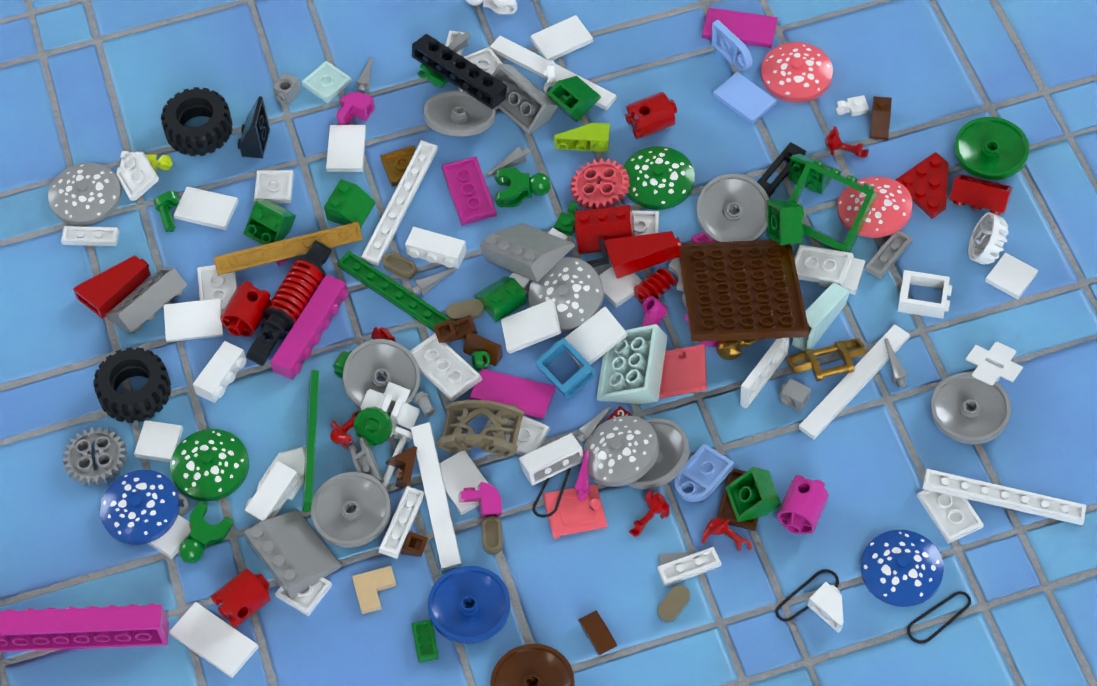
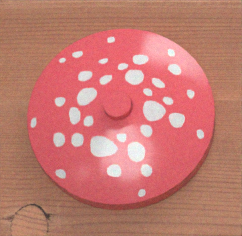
[761,42,833,103]
[837,177,913,238]

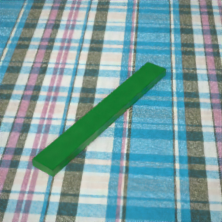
[337,251,454,343]
[302,370,319,512]

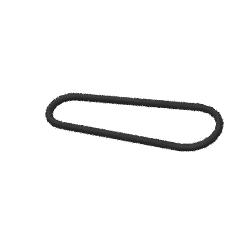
[532,468,571,518]
[775,569,839,622]
[907,591,971,644]

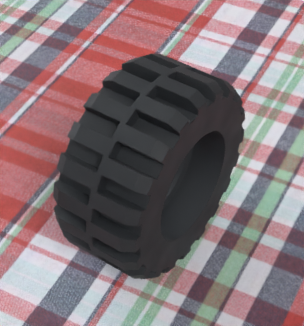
[161,87,233,156]
[93,347,171,423]

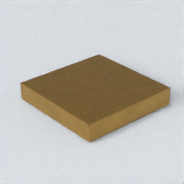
[380,145,426,186]

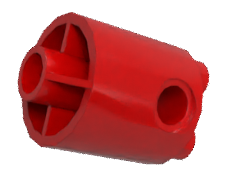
[625,92,677,139]
[220,281,271,337]
[210,568,271,628]

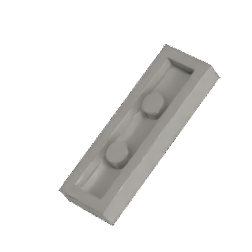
[865,230,913,280]

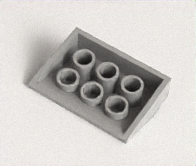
[480,223,575,282]
[244,510,341,599]

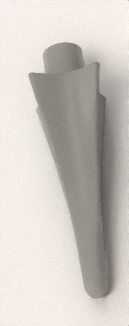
[448,31,471,52]
[356,57,373,94]
[486,146,531,176]
[411,267,456,297]
[884,338,908,388]
[576,405,612,444]

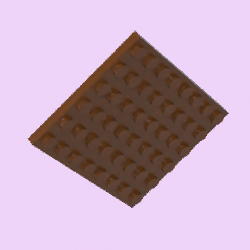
[679,240,809,342]

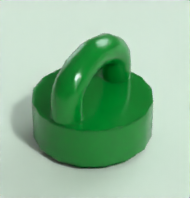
[472,351,490,370]

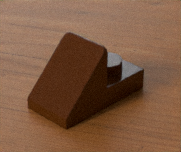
[385,446,417,489]

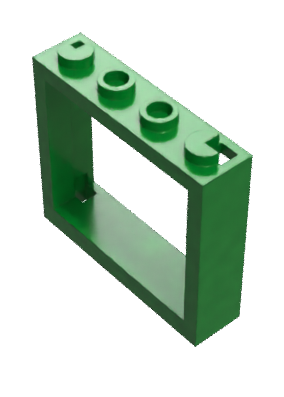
[789,159,878,253]

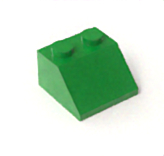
[324,179,375,229]
[767,199,804,245]
[474,277,526,323]
[725,467,781,522]

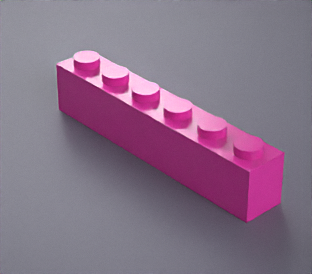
[270,275,349,380]

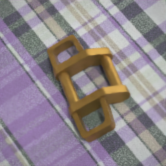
[786,338,866,382]

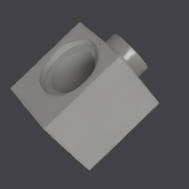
[273,73,301,105]
[779,378,811,413]

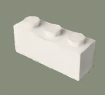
[405,227,467,269]
[193,341,247,403]
[519,433,584,486]
[245,461,301,522]

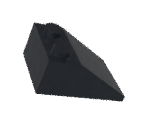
[238,96,270,159]

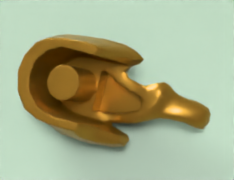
[716,339,757,360]

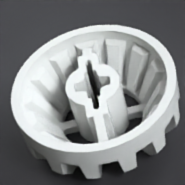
[968,212,1009,265]

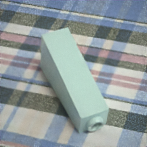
[792,282,850,351]

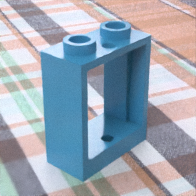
[535,337,597,400]

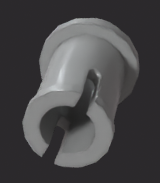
[414,392,436,417]

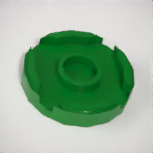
[354,406,393,446]

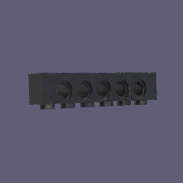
[412,34,507,110]

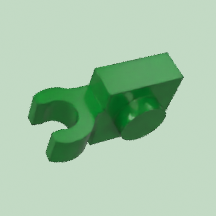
[417,64,448,88]
[554,201,579,236]

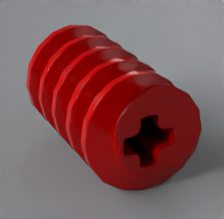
[633,268,676,305]

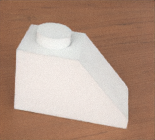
[808,582,844,633]

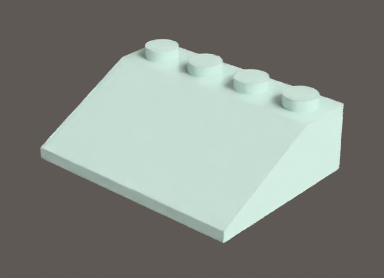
[596,324,667,404]

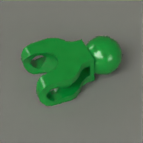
[495,167,551,207]
[178,501,234,564]

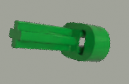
[153,191,179,232]

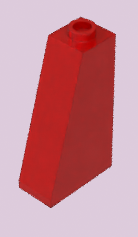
[604,231,682,279]
[73,255,151,319]

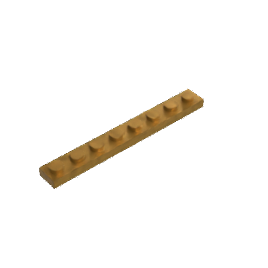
[213,222,363,276]

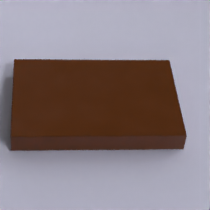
[717,469,759,531]

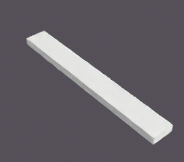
[490,36,617,111]
[361,140,438,266]
[799,324,910,440]
[411,422,462,571]
[922,469,1086,526]

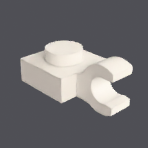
[543,60,555,94]
[836,95,869,117]

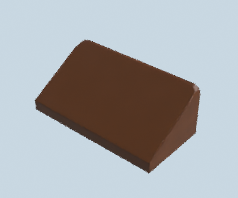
[463,332,503,366]

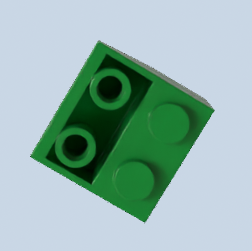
[547,76,601,123]
[789,154,832,194]
[243,199,296,245]

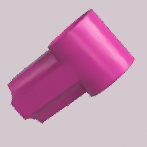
[642,296,668,327]

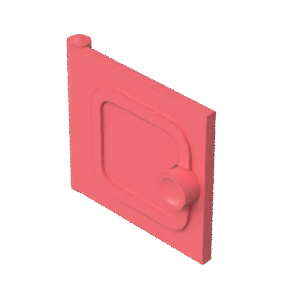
[659,344,707,398]
[542,484,608,539]

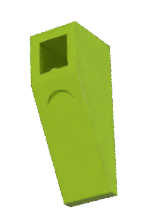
[554,123,611,152]

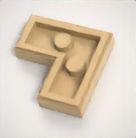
[352,566,397,614]

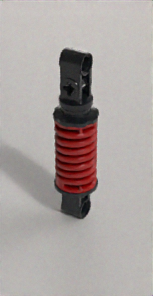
[245,240,332,367]

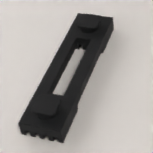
[757,142,806,198]

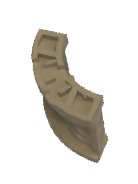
[436,400,525,459]

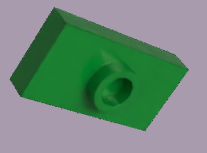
[411,619,439,663]

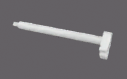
[382,426,413,488]

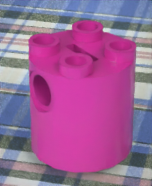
[777,475,829,534]

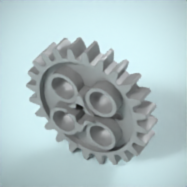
[62,427,127,487]

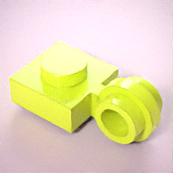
[146,154,173,173]

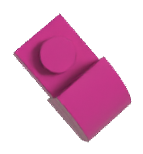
[336,92,375,125]
[458,482,502,517]

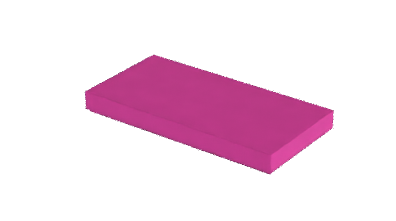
[702,8,778,48]
[441,156,497,226]
[470,369,556,419]

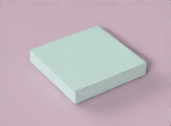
[302,61,352,103]

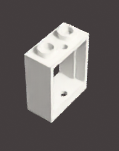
[897,270,952,319]

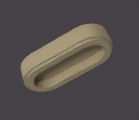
[382,252,417,279]
[446,299,484,321]
[482,516,503,555]
[658,585,690,622]

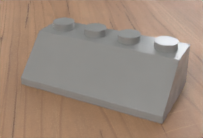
[492,63,558,134]
[105,268,187,333]

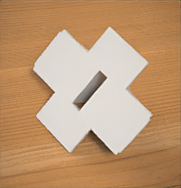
[965,342,1023,386]
[360,382,420,437]

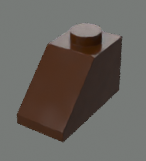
[870,96,892,140]

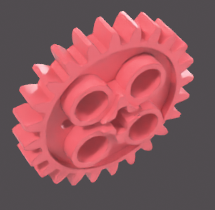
[570,158,630,209]

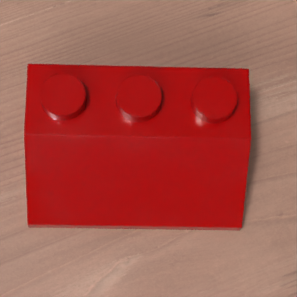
[950,173,1013,215]
[575,205,634,254]

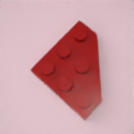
[895,152,948,219]

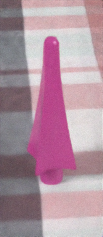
[574,450,590,501]

